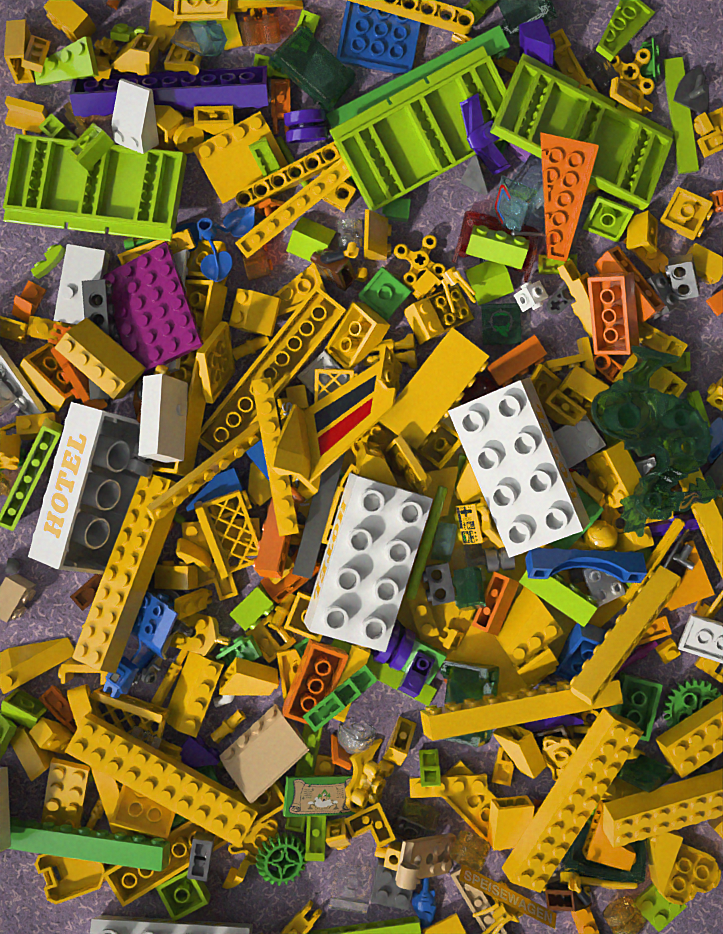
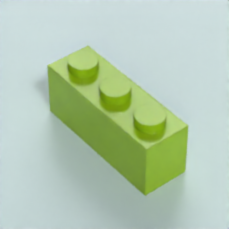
[466,225,529,269]

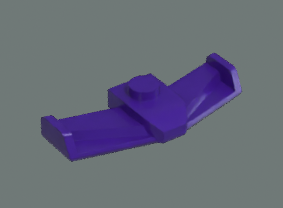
[460,93,511,175]

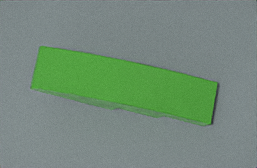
[303,664,378,732]

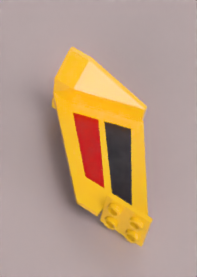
[270,345,402,499]

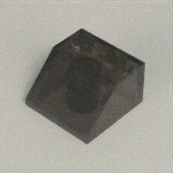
[391,796,441,840]

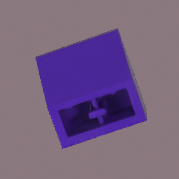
[519,19,556,68]

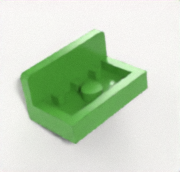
[215,635,263,667]

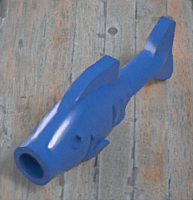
[412,877,437,928]

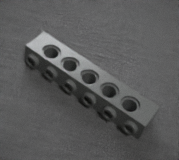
[82,279,116,399]

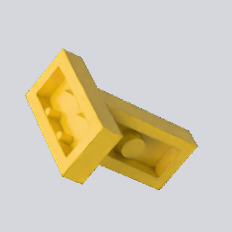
[543,337,596,376]

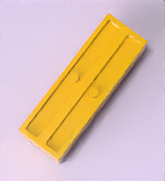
[379,327,489,450]

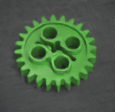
[662,678,722,728]

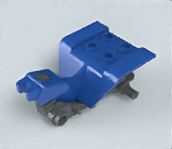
[103,589,193,698]

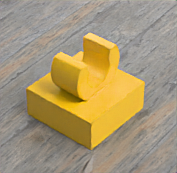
[439,628,465,651]

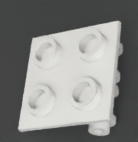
[581,568,625,607]

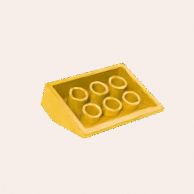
[192,112,288,204]

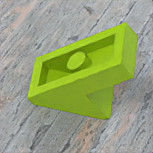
[680,390,711,428]

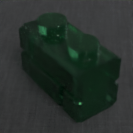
[452,566,486,611]

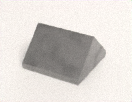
[460,155,489,195]

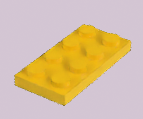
[41,758,91,828]
[443,759,497,843]

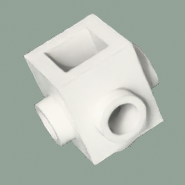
[514,280,548,312]

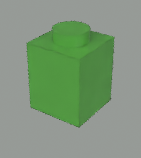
[382,198,411,222]

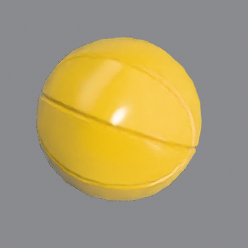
[583,520,618,551]

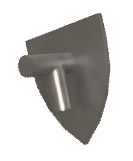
[673,67,709,114]
[664,529,696,571]

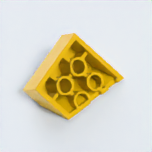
[494,586,564,667]

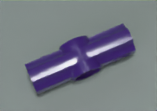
[645,513,700,537]

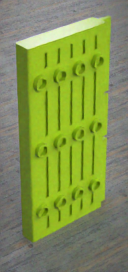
[329,46,507,212]
[490,53,674,210]
[3,134,187,242]

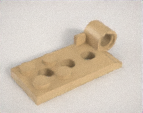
[395,833,457,890]

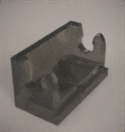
[579,45,619,93]

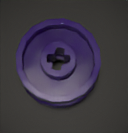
[284,109,328,143]
[373,623,416,671]

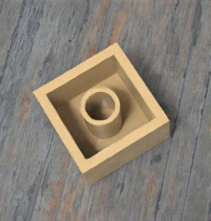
[0,574,36,623]

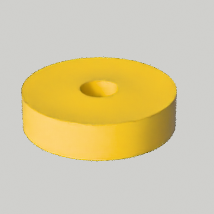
[173,122,204,154]

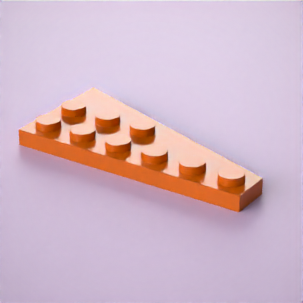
[540,132,599,262]

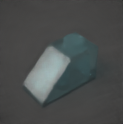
[190,22,227,56]
[431,521,457,562]

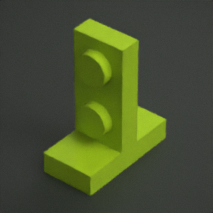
[305,816,326,861]

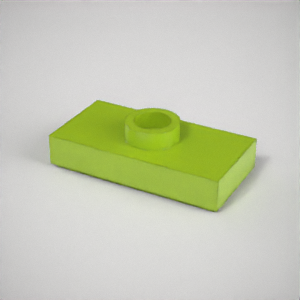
[248,137,281,178]
[538,254,577,275]

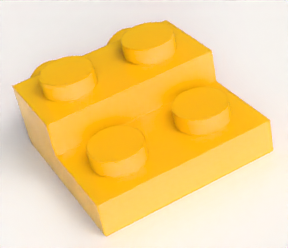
[659,187,714,241]

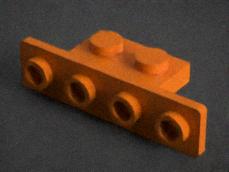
[51,346,107,410]

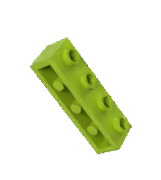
[519,570,599,627]

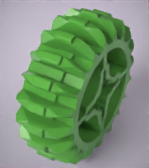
[256,832,307,886]

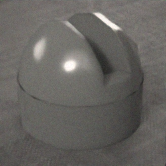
[6,558,21,574]

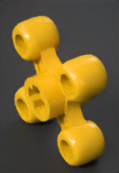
[605,48,655,100]
[394,234,446,288]
[351,759,394,806]

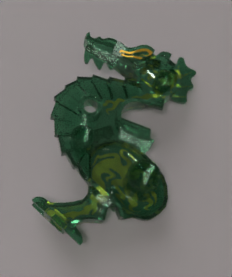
[591,345,723,537]

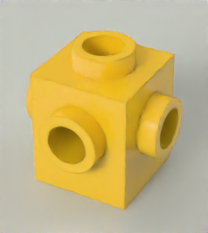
[706,376,723,411]

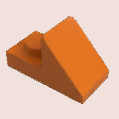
[12,280,47,323]

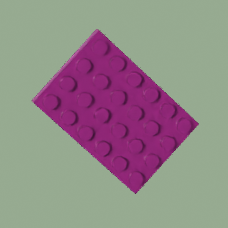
[103,242,204,375]

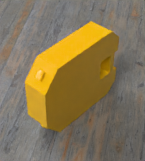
[34,854,108,904]

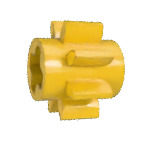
[94,36,119,62]

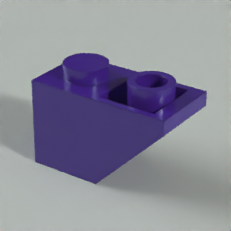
[397,651,435,698]
[180,734,221,767]

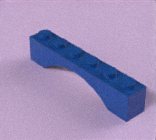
[525,547,647,583]

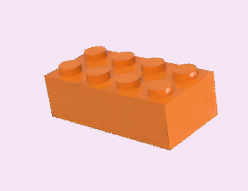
[587,272,640,355]
[282,639,349,725]

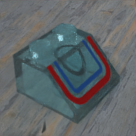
[493,176,538,232]

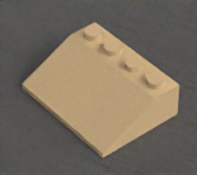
[219,704,309,804]

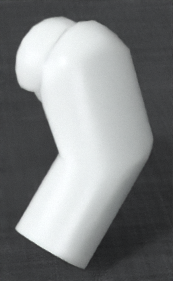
[213,695,235,708]

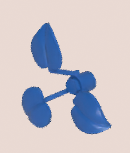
[173,207,255,282]

